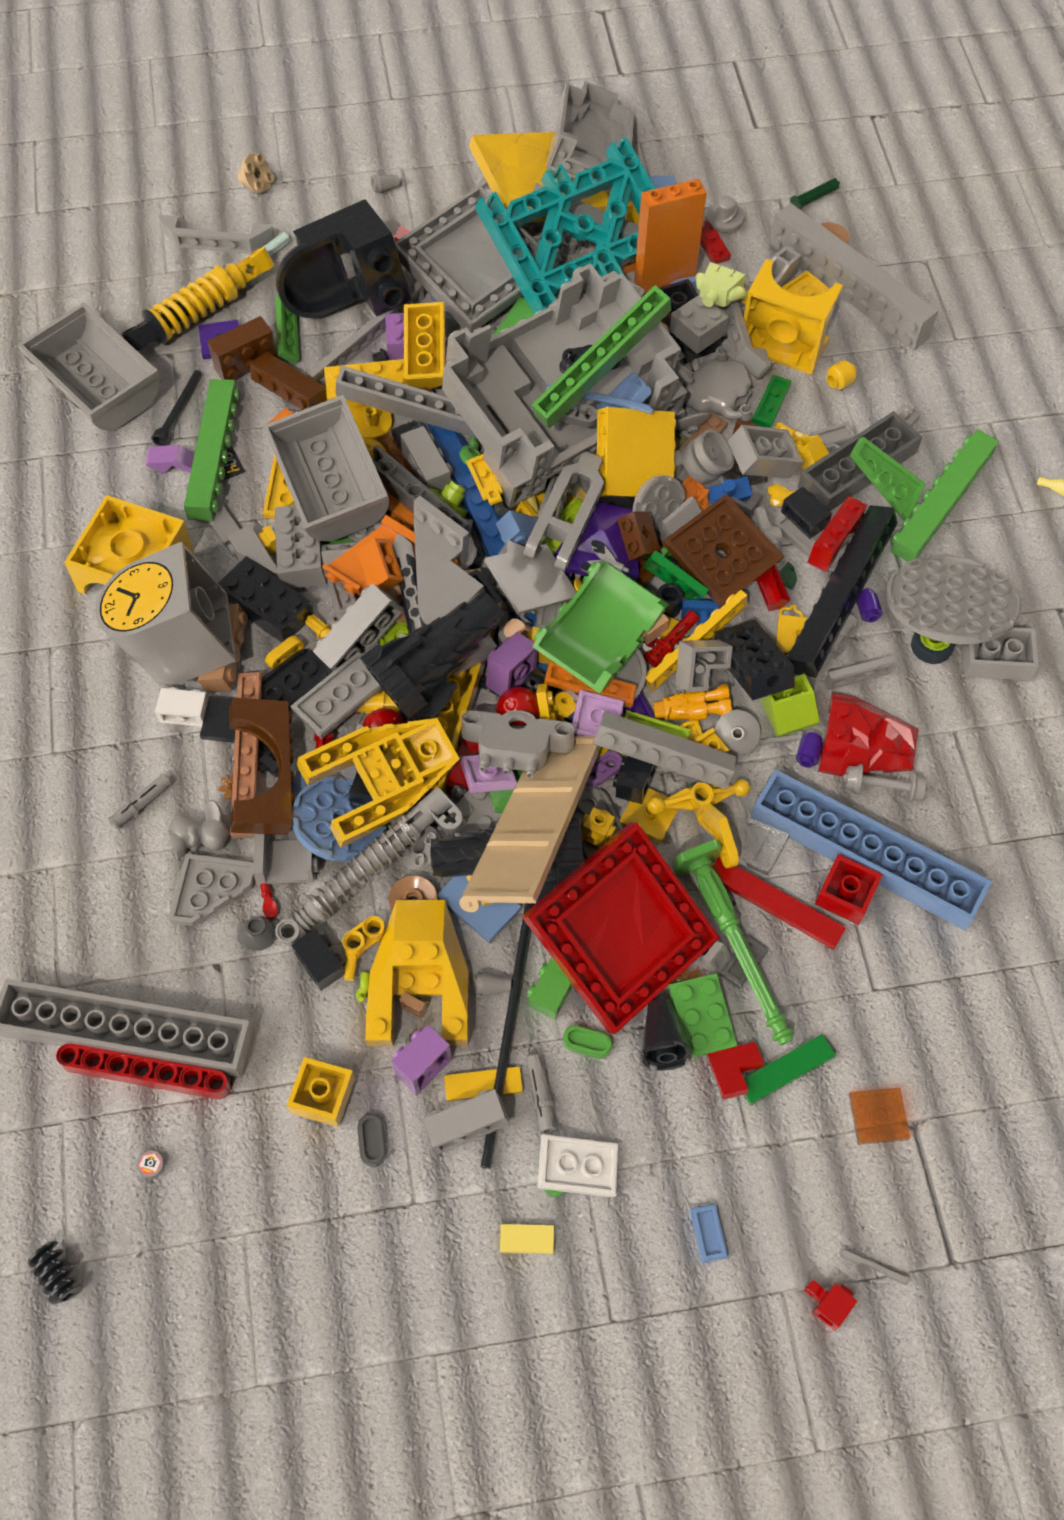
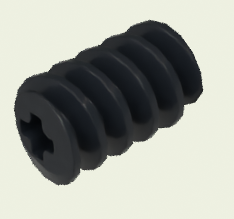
[28,1241,83,1304]

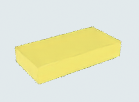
[500,1224,554,1254]

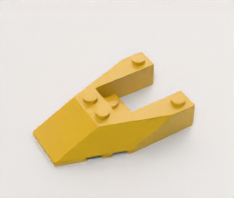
[297,718,460,848]
[365,900,469,1046]

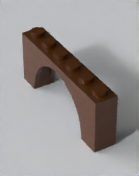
[229,697,295,835]

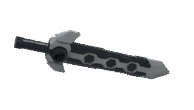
[392,534,426,638]

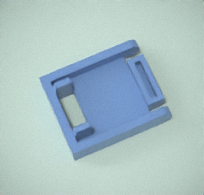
[596,372,652,409]

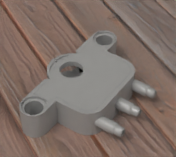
[461,710,574,778]

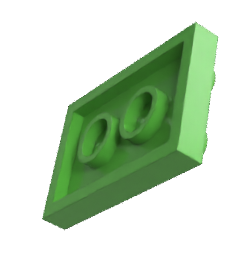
[668,973,737,1059]

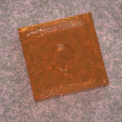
[848,1088,910,1145]

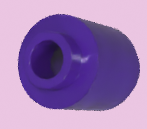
[856,589,883,623]
[796,732,823,768]

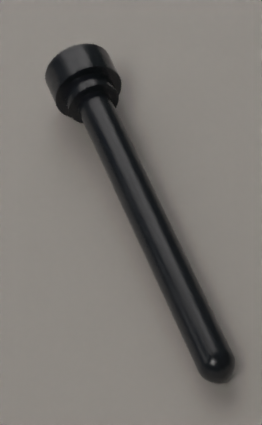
[151,370,202,446]

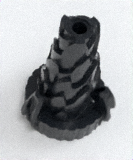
[359,590,503,721]
[430,808,583,900]

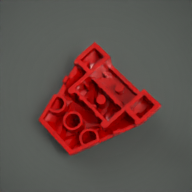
[818,691,919,776]

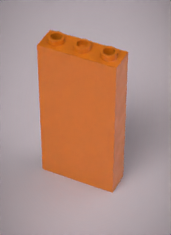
[634,178,707,294]

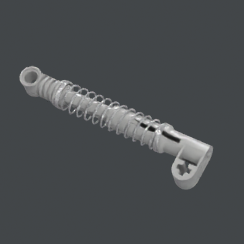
[275,787,465,946]

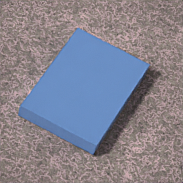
[437,876,521,943]

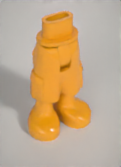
[653,684,732,721]

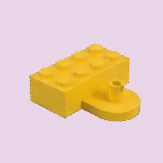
[324,359,408,442]

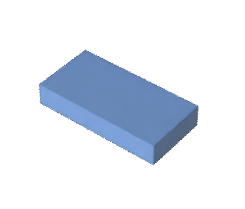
[689,1204,728,1264]

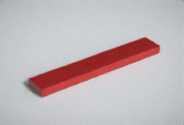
[712,856,846,950]

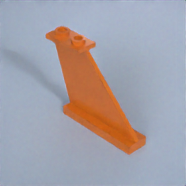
[322,515,460,596]

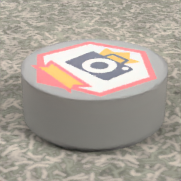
[137,1151,165,1179]

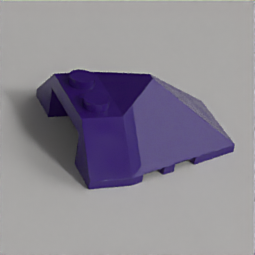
[554,502,639,582]

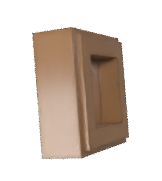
[400,992,427,1018]

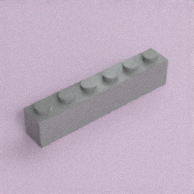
[594,711,736,789]

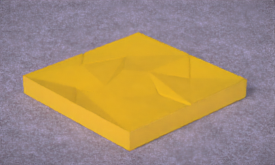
[469,132,609,223]

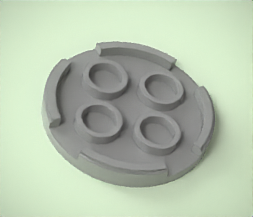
[633,475,686,539]

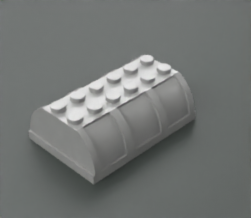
[17,302,159,431]
[263,395,389,541]

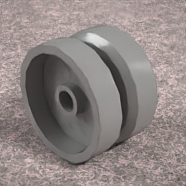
[681,429,735,485]

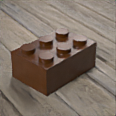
[207,316,278,380]

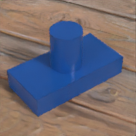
[706,476,753,505]
[681,600,720,626]

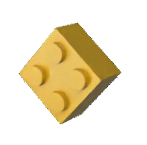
[286,1057,355,1127]

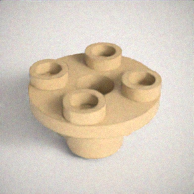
[238,153,274,193]

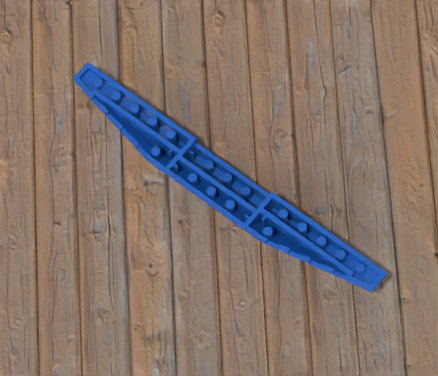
[426,423,548,675]

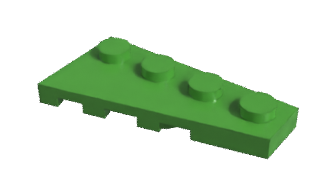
[850,437,926,520]

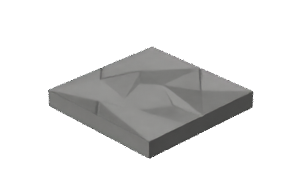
[395,185,558,333]

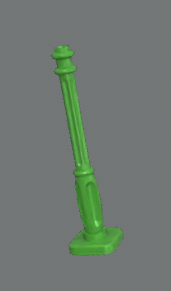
[672,839,794,1046]

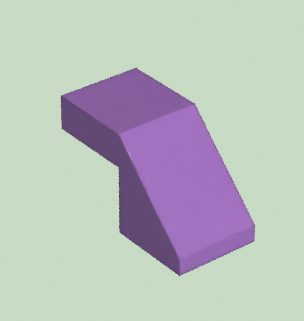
[145,445,195,474]

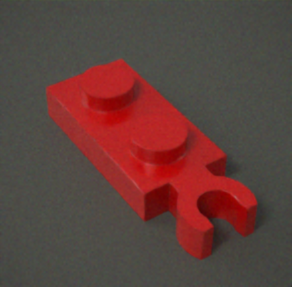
[700,220,731,264]

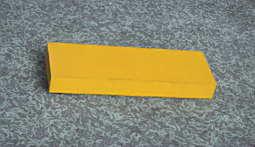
[444,1067,523,1102]

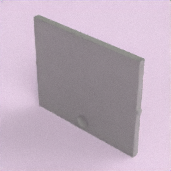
[484,544,577,615]

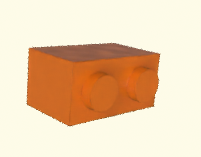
[357,538,403,591]

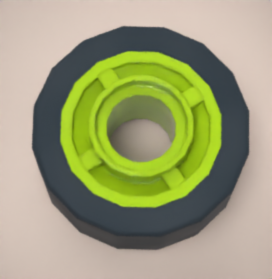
[911,632,956,664]

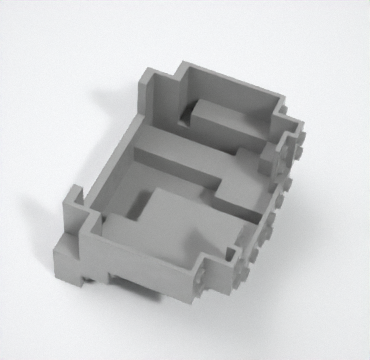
[442,263,687,509]

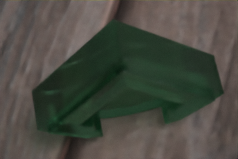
[779,562,797,591]

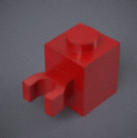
[804,1280,858,1331]

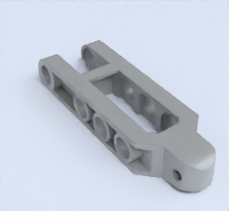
[523,452,604,571]

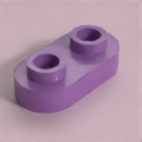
[586,751,622,788]

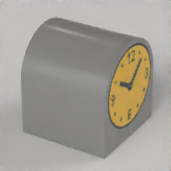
[96,542,236,684]

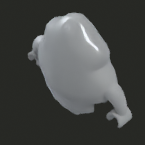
[683,346,752,421]

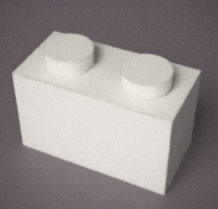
[155,687,208,727]

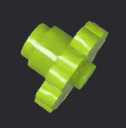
[430,480,468,518]

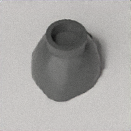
[238,916,279,951]

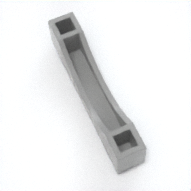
[717,246,801,337]

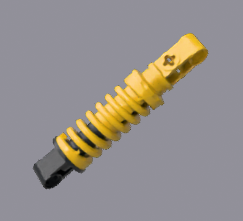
[121,247,275,351]

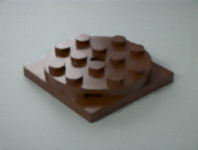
[662,494,784,608]

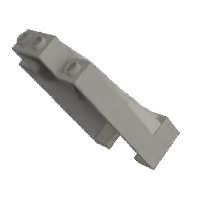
[546,81,634,193]

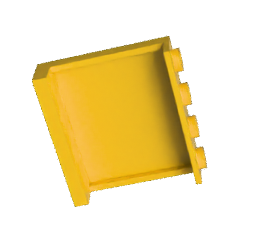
[597,407,676,497]

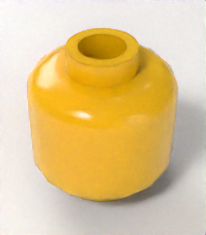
[826,360,857,390]

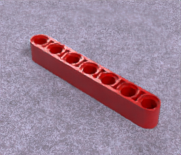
[56,1044,231,1100]

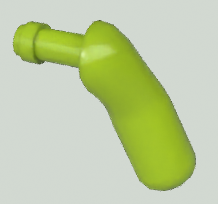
[356,971,370,1002]

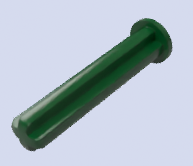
[790,178,840,209]

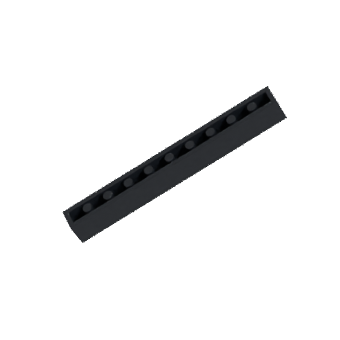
[787,505,898,678]

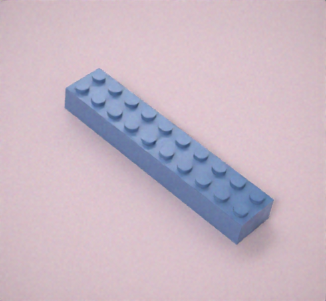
[750,769,992,931]

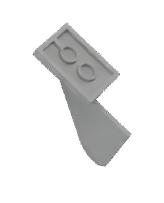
[414,496,484,625]

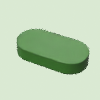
[563,1025,612,1059]

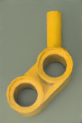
[342,916,385,981]

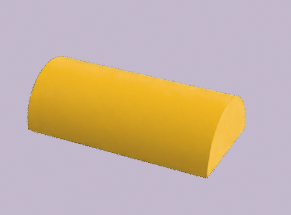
[404,302,445,389]

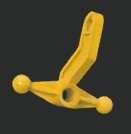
[647,779,751,868]

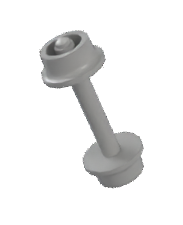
[842,764,928,802]

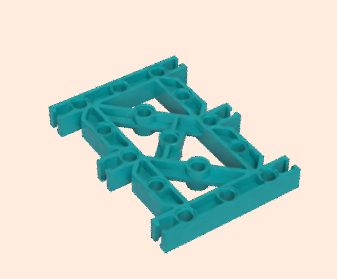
[475,137,656,315]

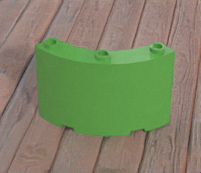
[532,560,669,694]

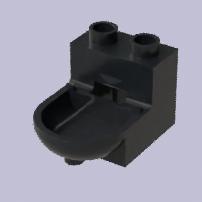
[276,199,412,318]

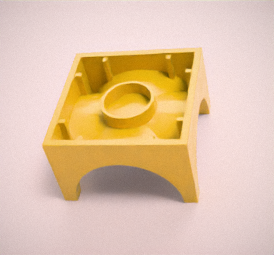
[743,259,843,375]
[64,495,194,594]

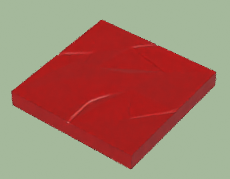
[521,822,720,1034]

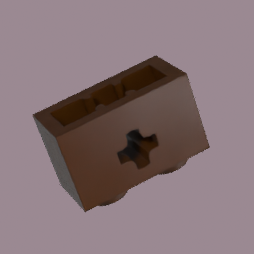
[617,511,661,561]

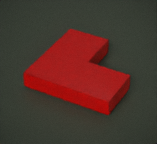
[707,1042,764,1100]

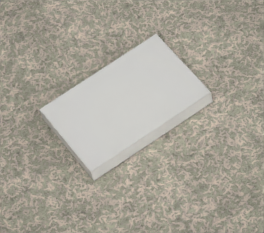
[537,1134,618,1198]

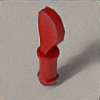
[260,883,279,919]

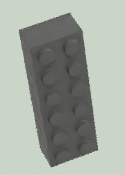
[798,411,922,511]

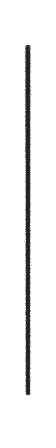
[480,500,599,1169]

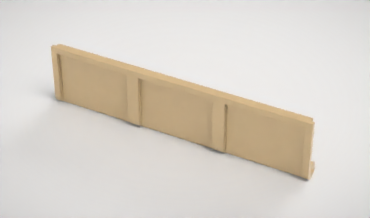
[459,736,601,912]

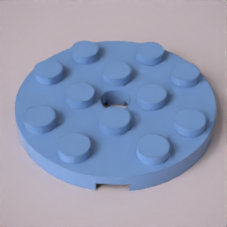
[292,776,386,862]

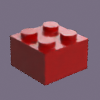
[815,854,883,925]

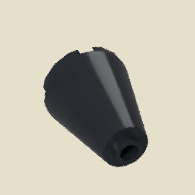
[641,997,692,1071]

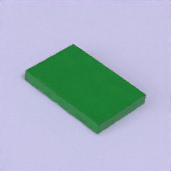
[643,550,709,600]

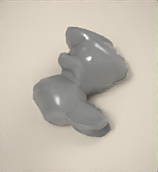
[168,800,229,858]

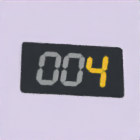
[224,446,245,479]

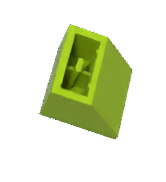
[759,674,820,737]

